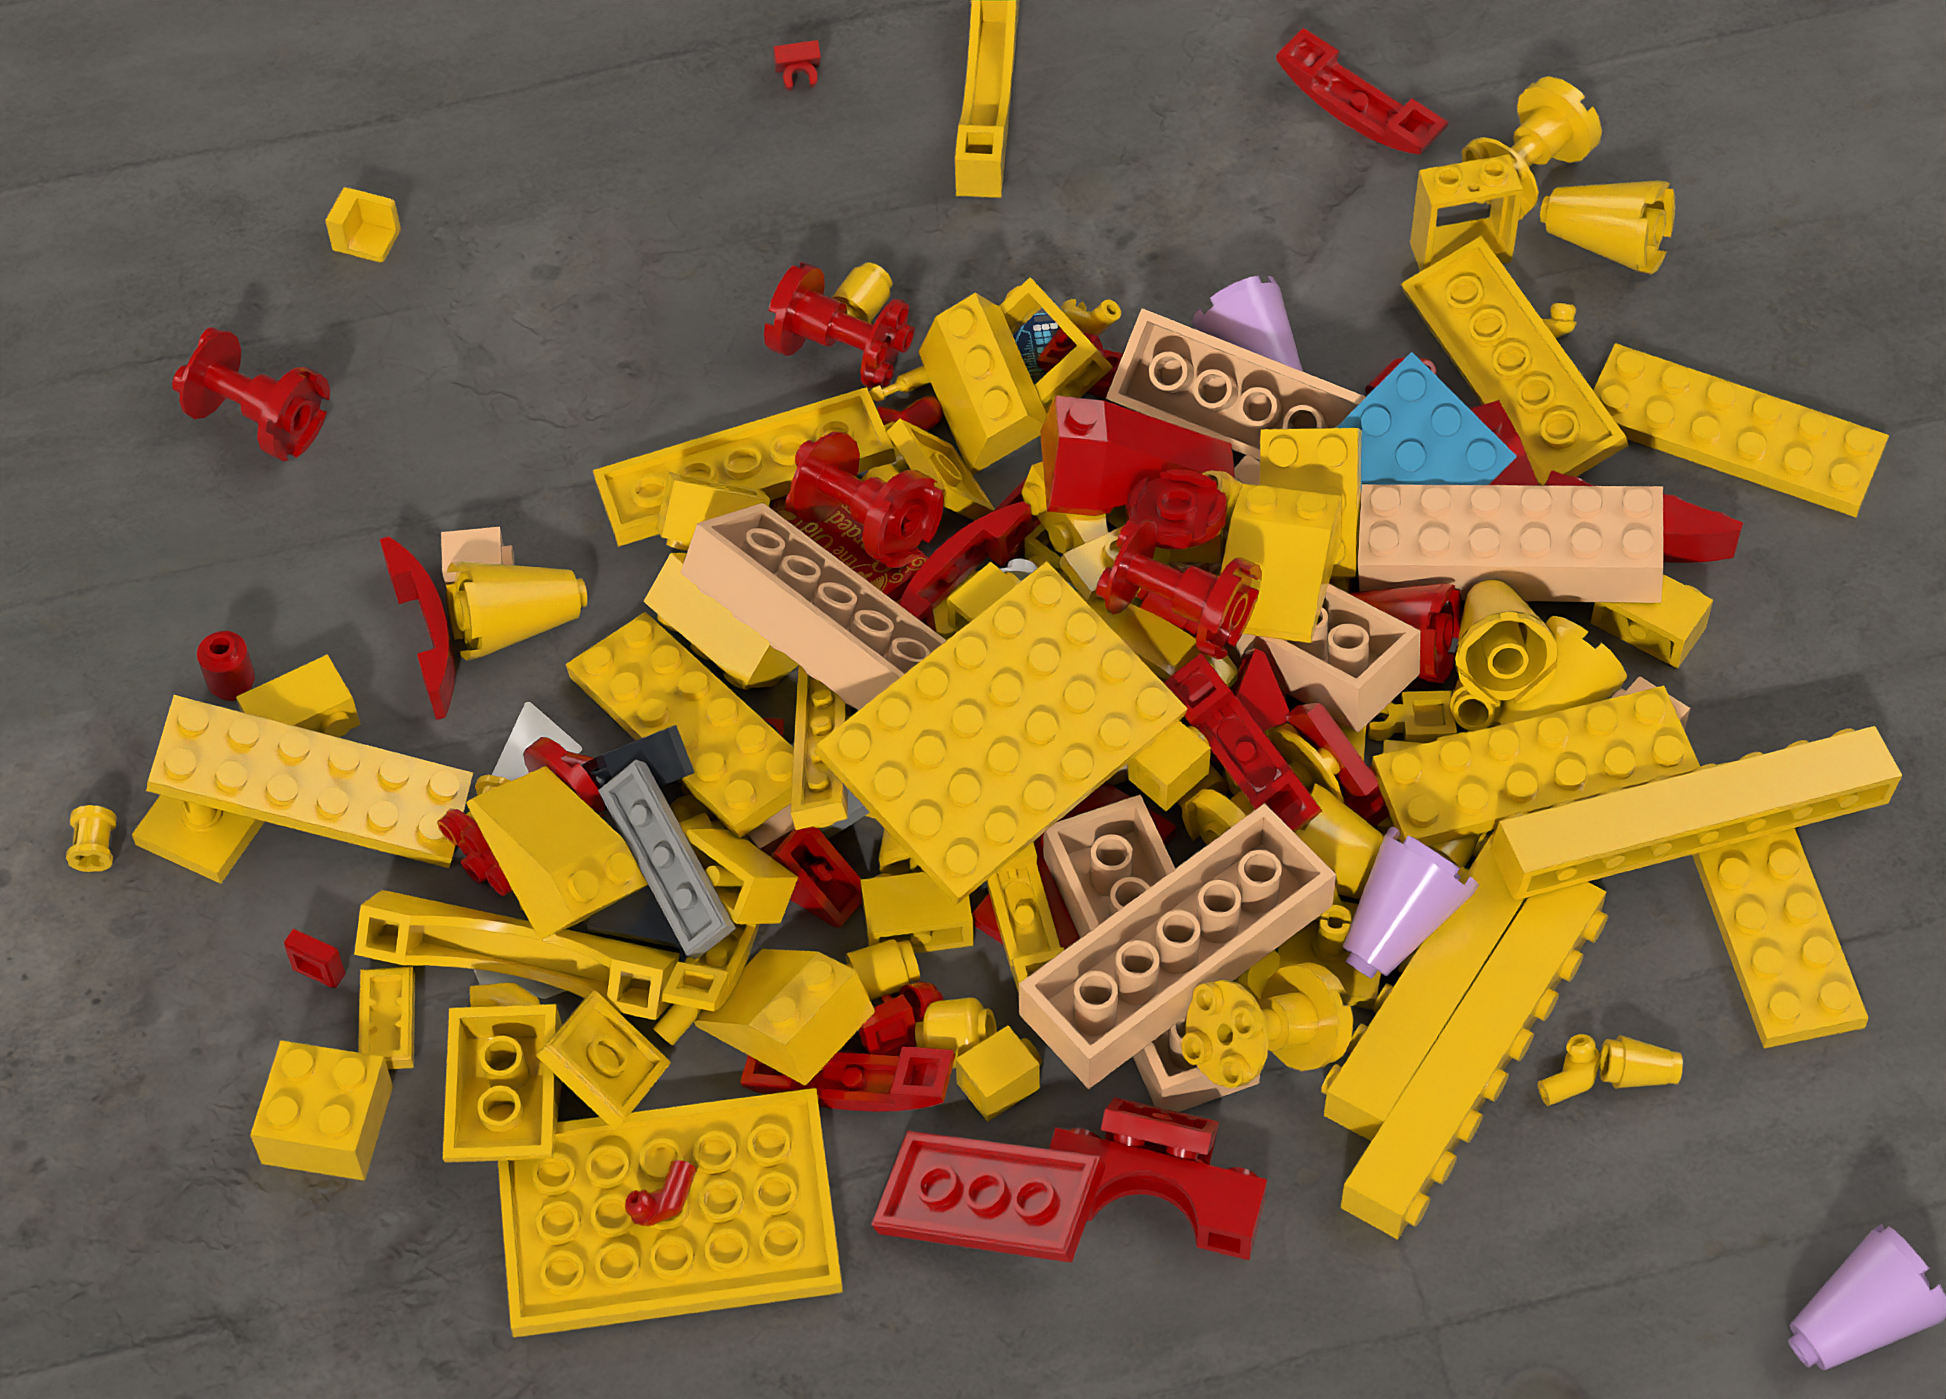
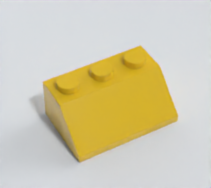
[918,293,1047,475]
[643,553,799,690]

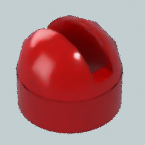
[899,981,944,1024]

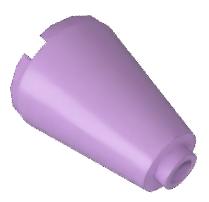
[1192,276,1303,372]
[1342,827,1479,979]
[1788,1224,1946,1370]

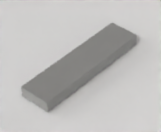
[598,760,736,959]

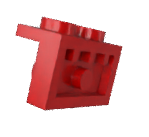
[1101,1097,1219,1165]

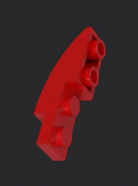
[1544,470,1744,563]

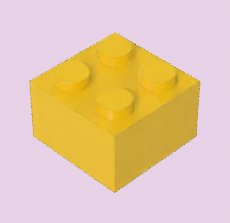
[250,1040,393,1181]

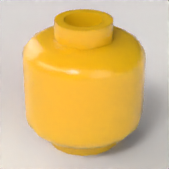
[915,997,997,1069]

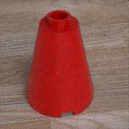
[1348,583,1463,683]

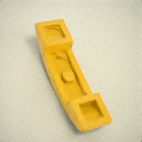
[1076,591,1238,688]
[986,842,1064,993]
[662,921,760,1011]

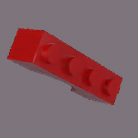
[1049,1127,1267,1261]

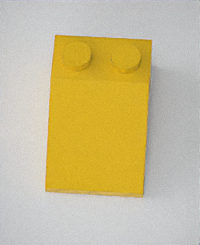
[1220,483,1341,643]
[466,766,648,941]
[694,949,875,1086]
[443,1004,562,1162]

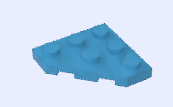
[1336,352,1517,491]

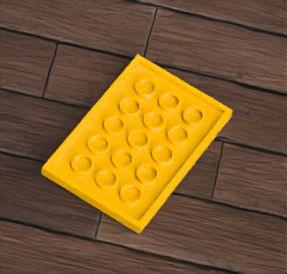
[814,561,1188,905]
[498,1088,843,1338]

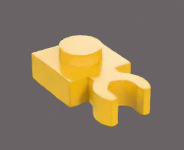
[1368,691,1457,743]

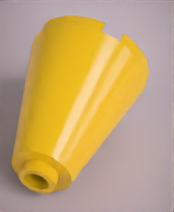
[1540,180,1675,275]
[446,561,587,661]
[1455,580,1558,705]
[1492,616,1627,727]
[1295,783,1384,900]

